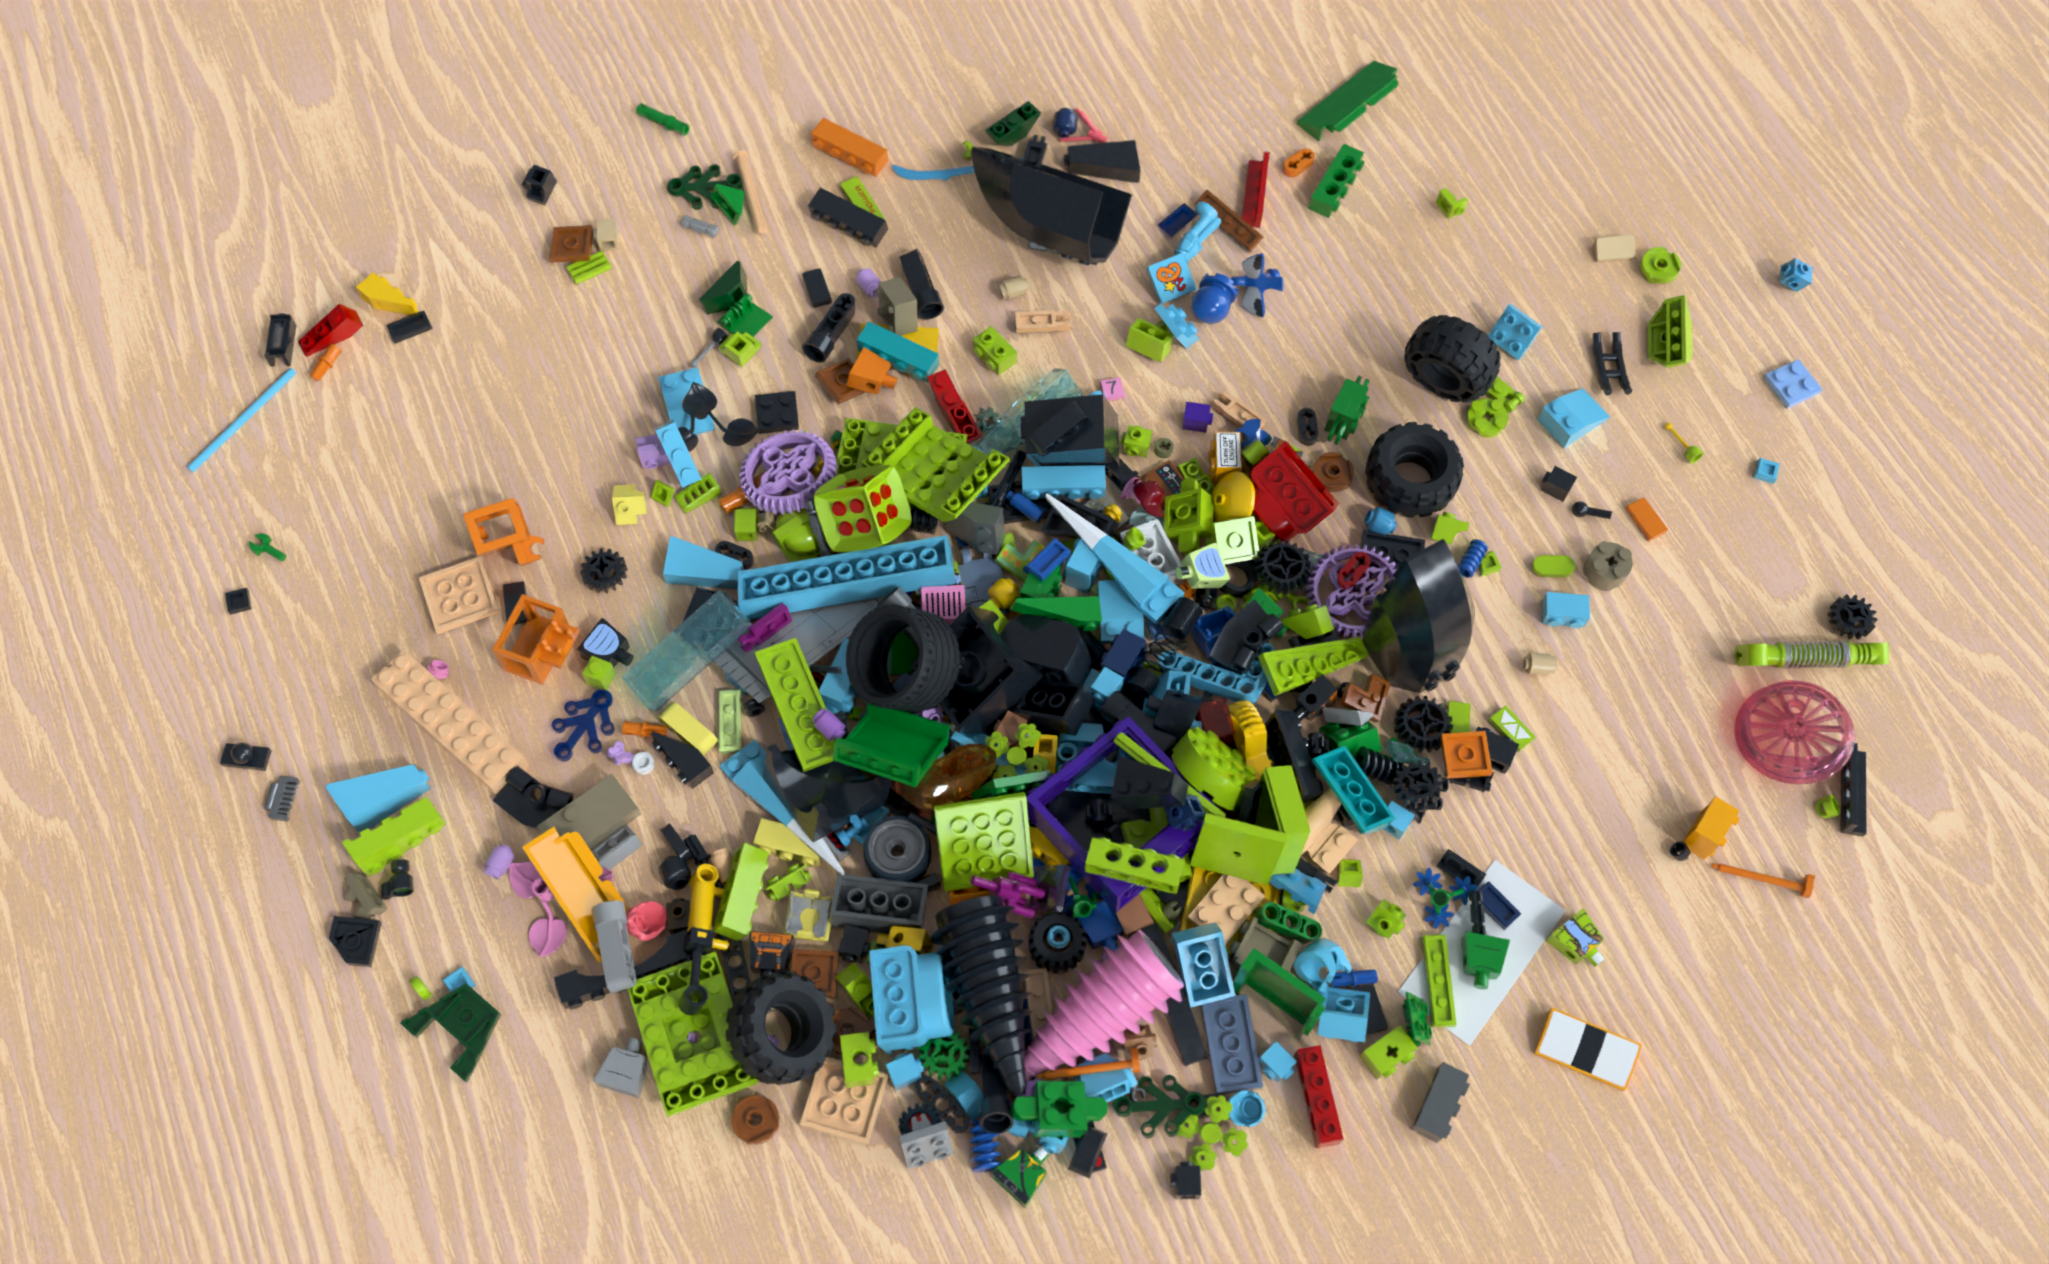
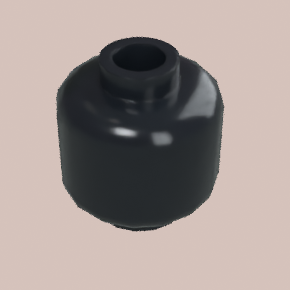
[658,856,692,890]

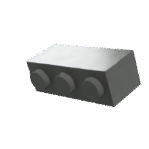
[1411,1062,1470,1143]

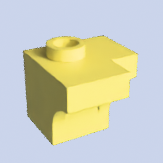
[612,484,647,525]

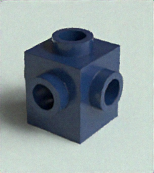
[1164,795,1206,831]

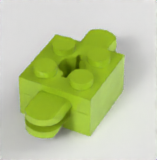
[1164,477,1214,556]

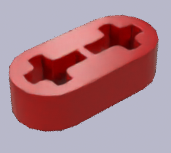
[1337,552,1370,589]

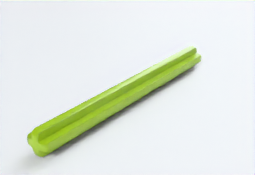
[1114,732,1226,818]

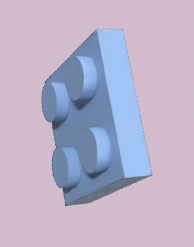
[1764,359,1823,409]

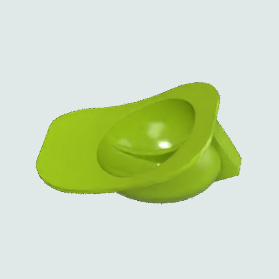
[772,508,820,562]

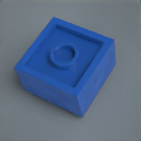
[1191,606,1249,661]

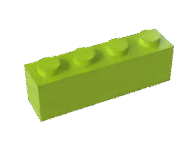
[713,842,769,941]

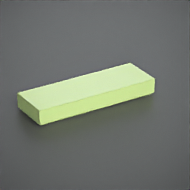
[719,689,742,754]

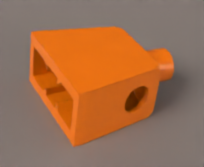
[846,347,898,395]

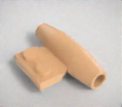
[1301,788,1358,874]

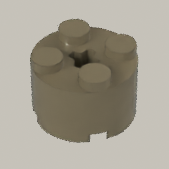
[1583,541,1633,591]

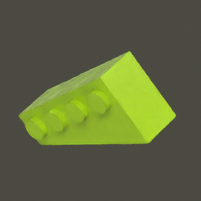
[341,797,446,877]

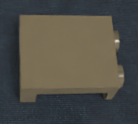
[1229,917,1303,972]

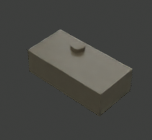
[537,774,641,850]

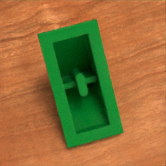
[710,184,745,225]

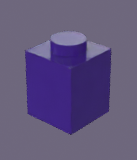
[1182,401,1213,433]

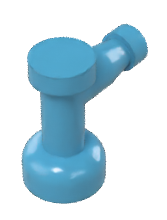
[835,815,870,847]

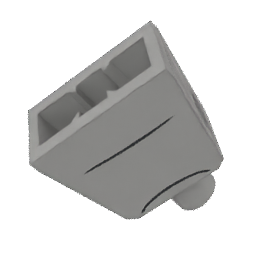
[594,1038,648,1099]

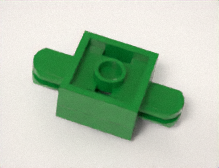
[1324,375,1370,445]
[1020,561,1064,615]
[1011,1081,1108,1137]

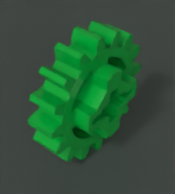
[919,1031,970,1080]

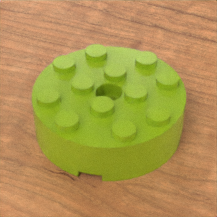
[1171,727,1257,811]

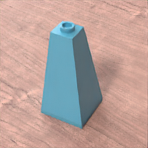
[325,764,431,832]

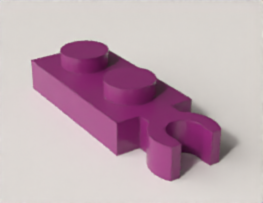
[737,603,792,652]

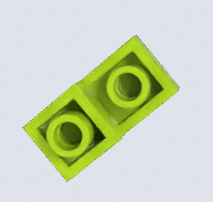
[1176,457,1215,495]

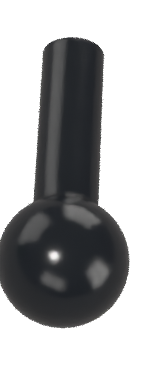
[1571,501,1612,519]

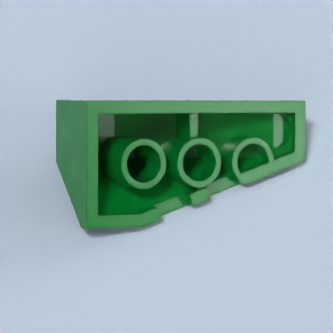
[1010,596,1102,631]

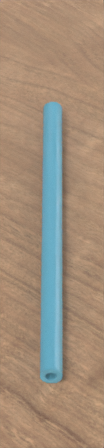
[187,368,297,472]

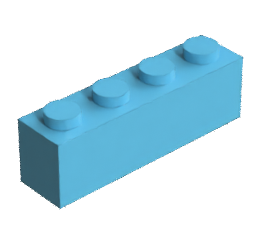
[1022,465,1106,500]

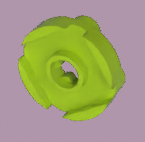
[1640,247,1681,284]
[1466,398,1508,437]

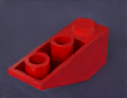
[298,303,364,357]

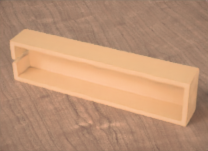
[371,649,529,796]

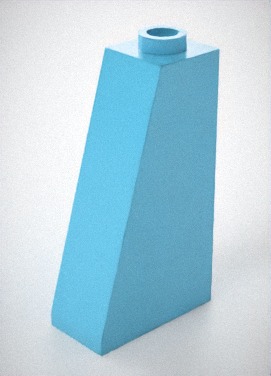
[663,536,745,590]

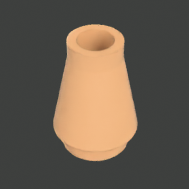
[710,848,732,884]

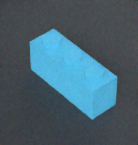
[655,420,701,488]

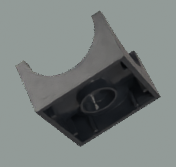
[763,710,892,843]

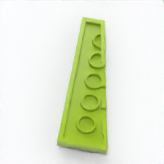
[1258,637,1369,696]

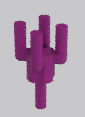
[970,872,1045,918]

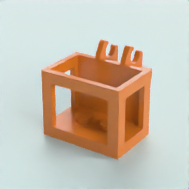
[463,498,544,566]
[492,594,580,685]

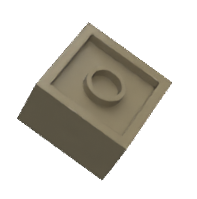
[876,277,917,336]

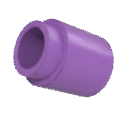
[812,708,845,741]

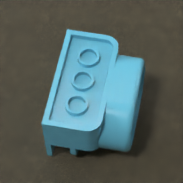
[869,946,955,1055]

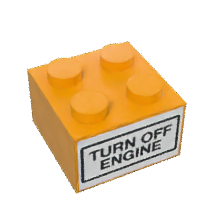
[1208,432,1242,487]

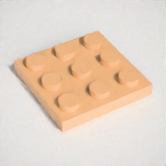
[419,556,500,634]
[800,1057,890,1146]

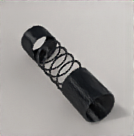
[1125,597,1203,698]

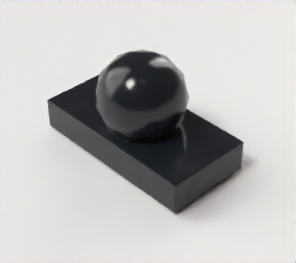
[220,742,272,771]

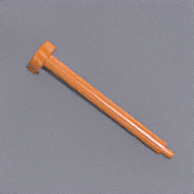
[1712,863,1815,898]
[1038,1048,1141,1079]

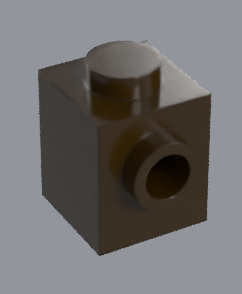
[666,898,690,935]

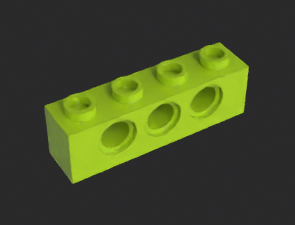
[1085,837,1184,894]

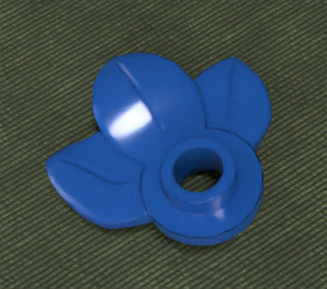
[1234,419,1272,450]

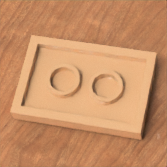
[1187,874,1264,945]

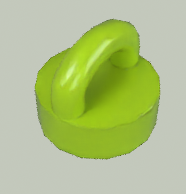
[1124,527,1146,551]
[1816,794,1840,819]

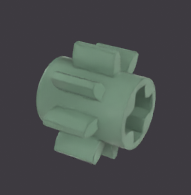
[974,407,999,432]

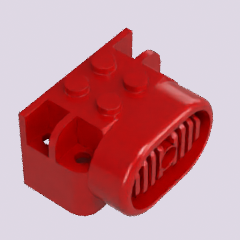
[1249,441,1340,542]

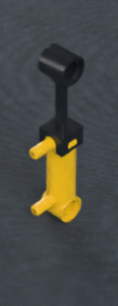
[678,864,729,1015]

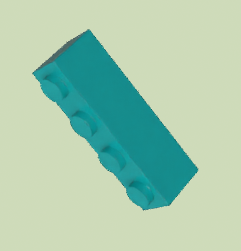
[857,321,939,383]

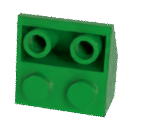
[1319,721,1382,759]

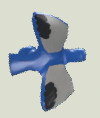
[1231,253,1284,318]

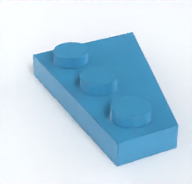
[1269,869,1327,914]

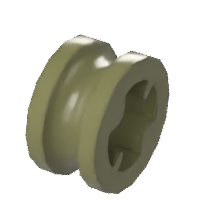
[1154,438,1174,459]

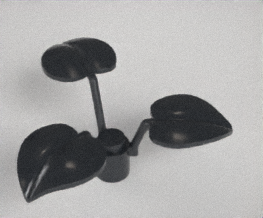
[678,382,758,452]

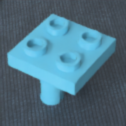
[1488,304,1543,360]

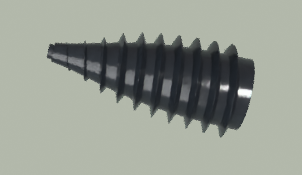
[930,896,1033,1097]

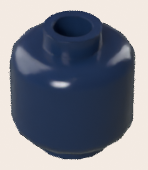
[1052,108,1078,138]

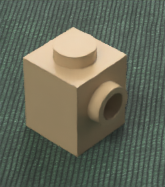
[593,219,620,251]

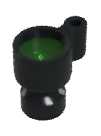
[381,859,414,900]

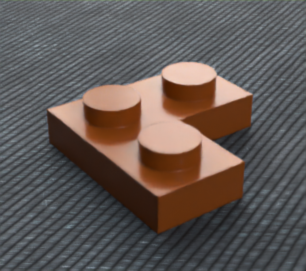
[1340,674,1391,723]

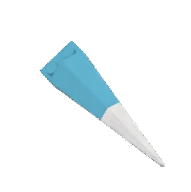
[1045,494,1184,624]
[720,739,844,875]

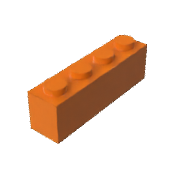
[811,117,888,177]

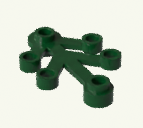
[667,164,742,210]
[1113,1075,1206,1139]

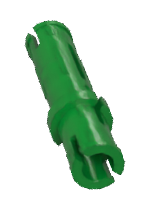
[636,103,690,136]

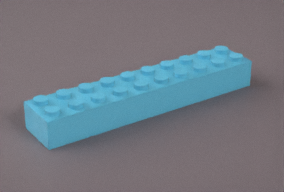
[738,535,956,620]

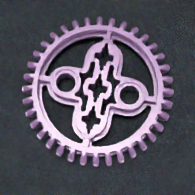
[739,429,837,515]
[1305,543,1397,639]

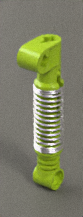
[1734,640,1889,669]

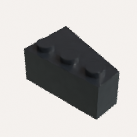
[1041,494,1119,539]
[1111,756,1188,810]

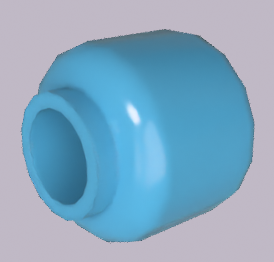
[1364,507,1397,535]

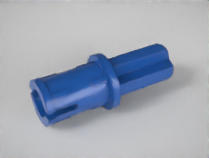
[1331,969,1378,988]

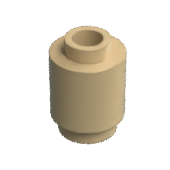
[999,275,1029,300]
[1523,653,1557,675]

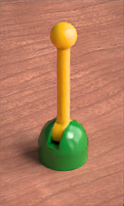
[812,430,842,474]

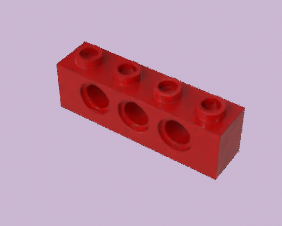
[1294,1045,1344,1149]

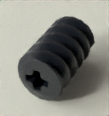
[906,506,938,535]
[1355,746,1404,785]

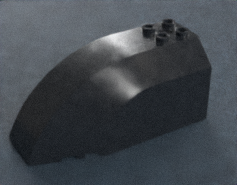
[971,147,1132,265]
[1362,539,1475,693]

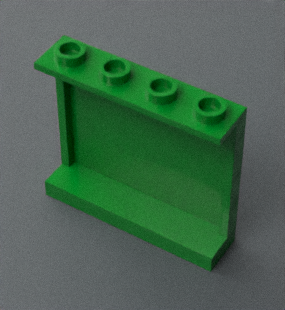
[833,702,950,787]
[1233,948,1326,1039]

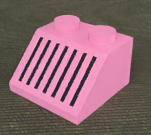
[921,585,965,625]

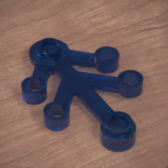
[552,689,615,762]

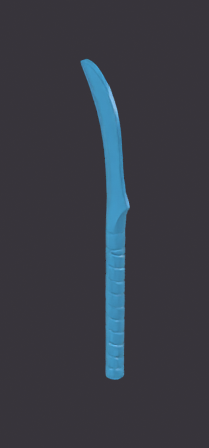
[892,157,1025,180]

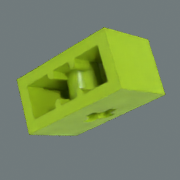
[1360,1025,1418,1079]

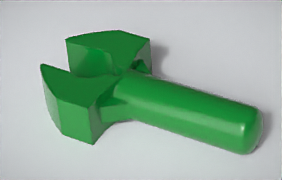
[249,534,286,561]

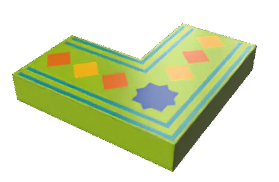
[994,539,1045,583]

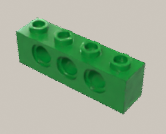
[1308,144,1365,218]

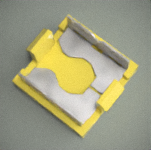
[783,888,833,943]

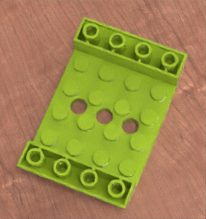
[861,407,1010,522]

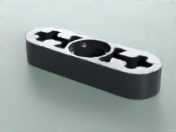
[915,1076,970,1134]

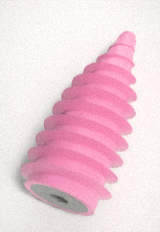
[1025,930,1184,1081]

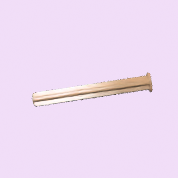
[733,150,767,234]

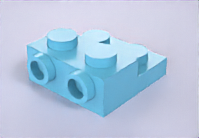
[1154,303,1199,348]

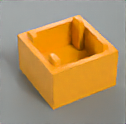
[1683,796,1740,860]

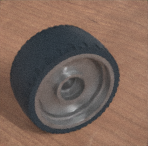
[863,816,931,883]

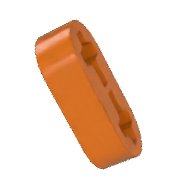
[1283,148,1315,178]

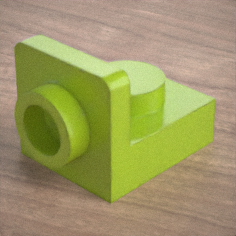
[1435,188,1468,218]

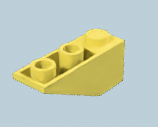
[753,818,821,867]

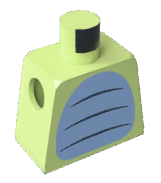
[1176,543,1230,589]

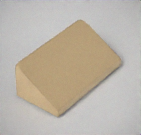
[1592,234,1635,262]

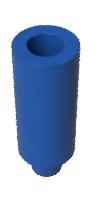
[1006,491,1045,524]

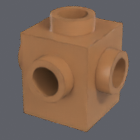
[1122,1024,1157,1060]

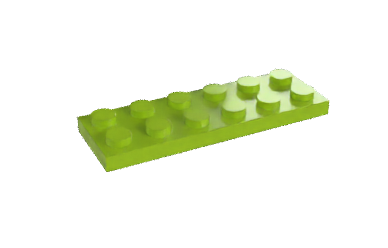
[754,638,835,772]

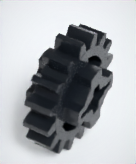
[580,548,628,593]
[1827,594,1878,640]
[1393,760,1443,808]

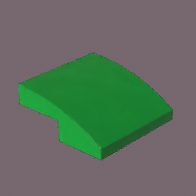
[887,631,919,676]

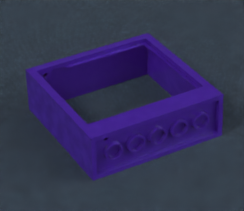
[1026,716,1214,913]

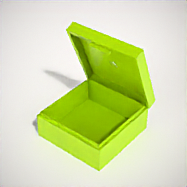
[1190,765,1311,885]

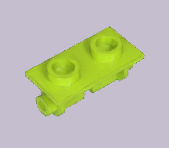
[764,863,812,901]

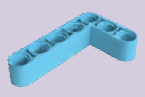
[1158,643,1274,704]

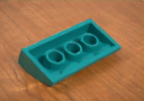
[1312,746,1396,835]

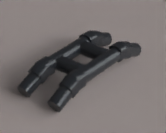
[1592,332,1632,396]

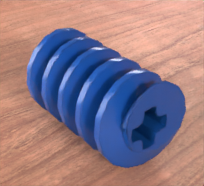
[968,1120,1002,1173]

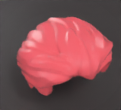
[626,901,667,941]

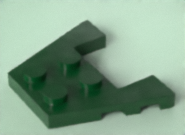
[400,983,501,1083]

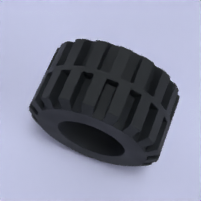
[1028,910,1087,974]

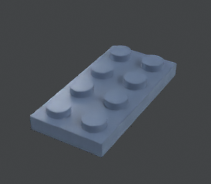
[1201,994,1263,1094]

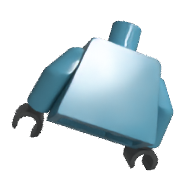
[1073,1050,1146,1123]

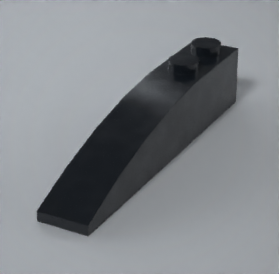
[1136,923,1207,1067]

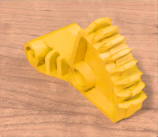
[1227,700,1274,780]

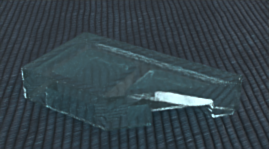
[1386,741,1431,766]

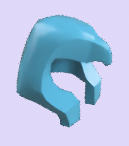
[1294,938,1351,995]

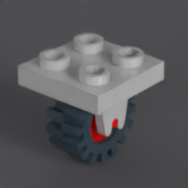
[898,1103,954,1169]

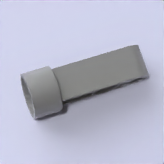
[592,901,636,993]

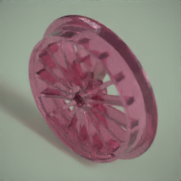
[1735,680,1855,784]

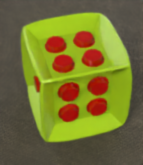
[814,465,911,553]

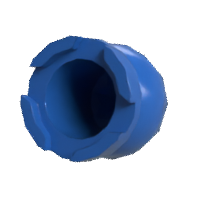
[1192,273,1239,325]

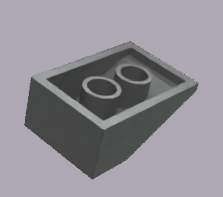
[944,502,1005,555]

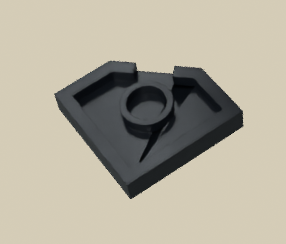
[329,916,382,967]

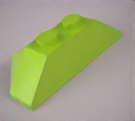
[1648,295,1693,368]

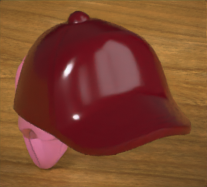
[1119,477,1165,518]

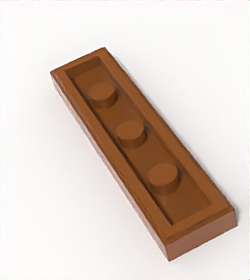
[1194,189,1264,252]

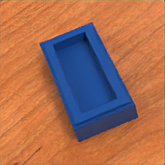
[1026,538,1071,582]

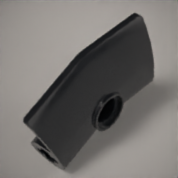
[1210,600,1284,674]
[493,766,574,828]

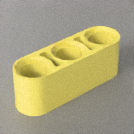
[657,701,718,756]

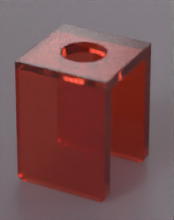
[1196,698,1235,744]

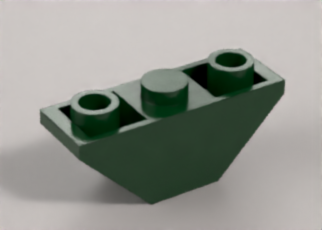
[985,101,1041,146]
[698,261,747,315]

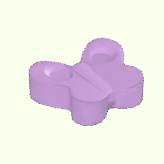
[606,741,634,765]

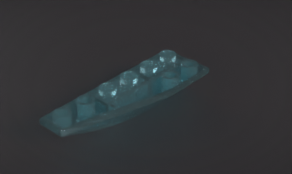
[977,368,1083,455]

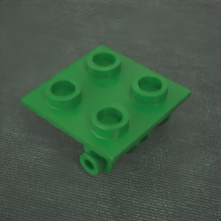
[717,293,773,337]
[1402,992,1432,1047]

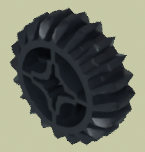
[1254,539,1312,595]
[1393,695,1453,753]

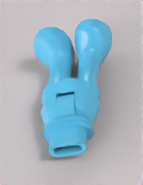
[1174,201,1221,263]

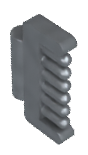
[263,776,300,822]

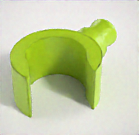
[1284,592,1310,610]

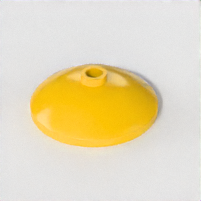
[1211,471,1255,523]

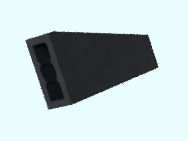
[1064,140,1141,183]

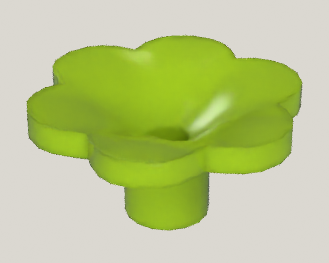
[963,141,975,160]

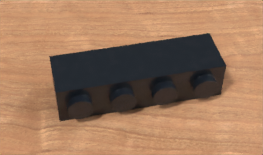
[808,187,888,248]

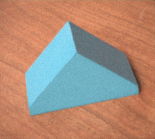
[943,1070,983,1121]

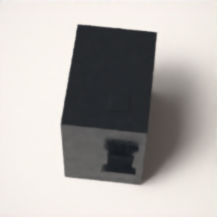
[1021,394,1120,468]

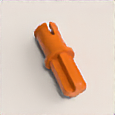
[310,344,342,381]
[622,721,667,738]

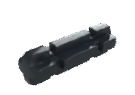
[1469,891,1486,935]

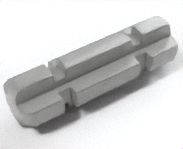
[681,215,719,237]

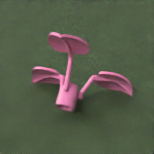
[509,861,613,957]

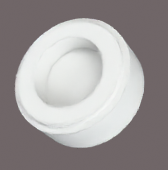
[632,752,655,775]

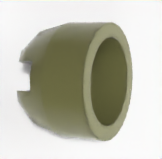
[1162,901,1182,921]

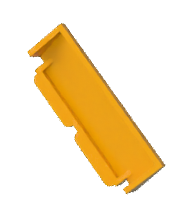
[522,827,630,963]

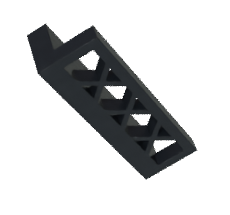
[1841,742,1867,837]

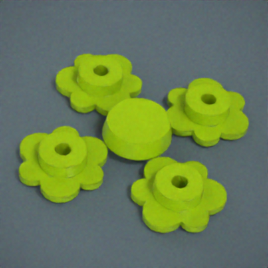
[985,723,1049,779]
[1175,1095,1248,1171]

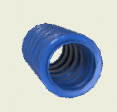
[1457,539,1488,578]

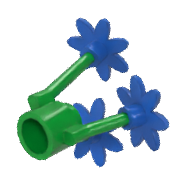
[1413,868,1478,929]

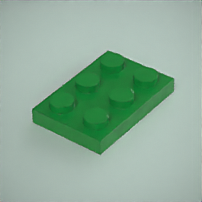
[971,770,1051,800]

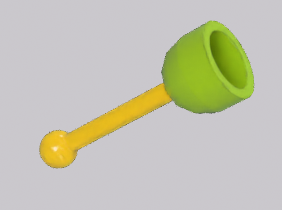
[1664,422,1704,464]

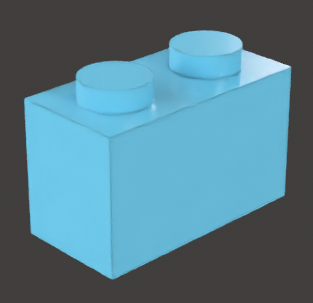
[1541,592,1590,628]

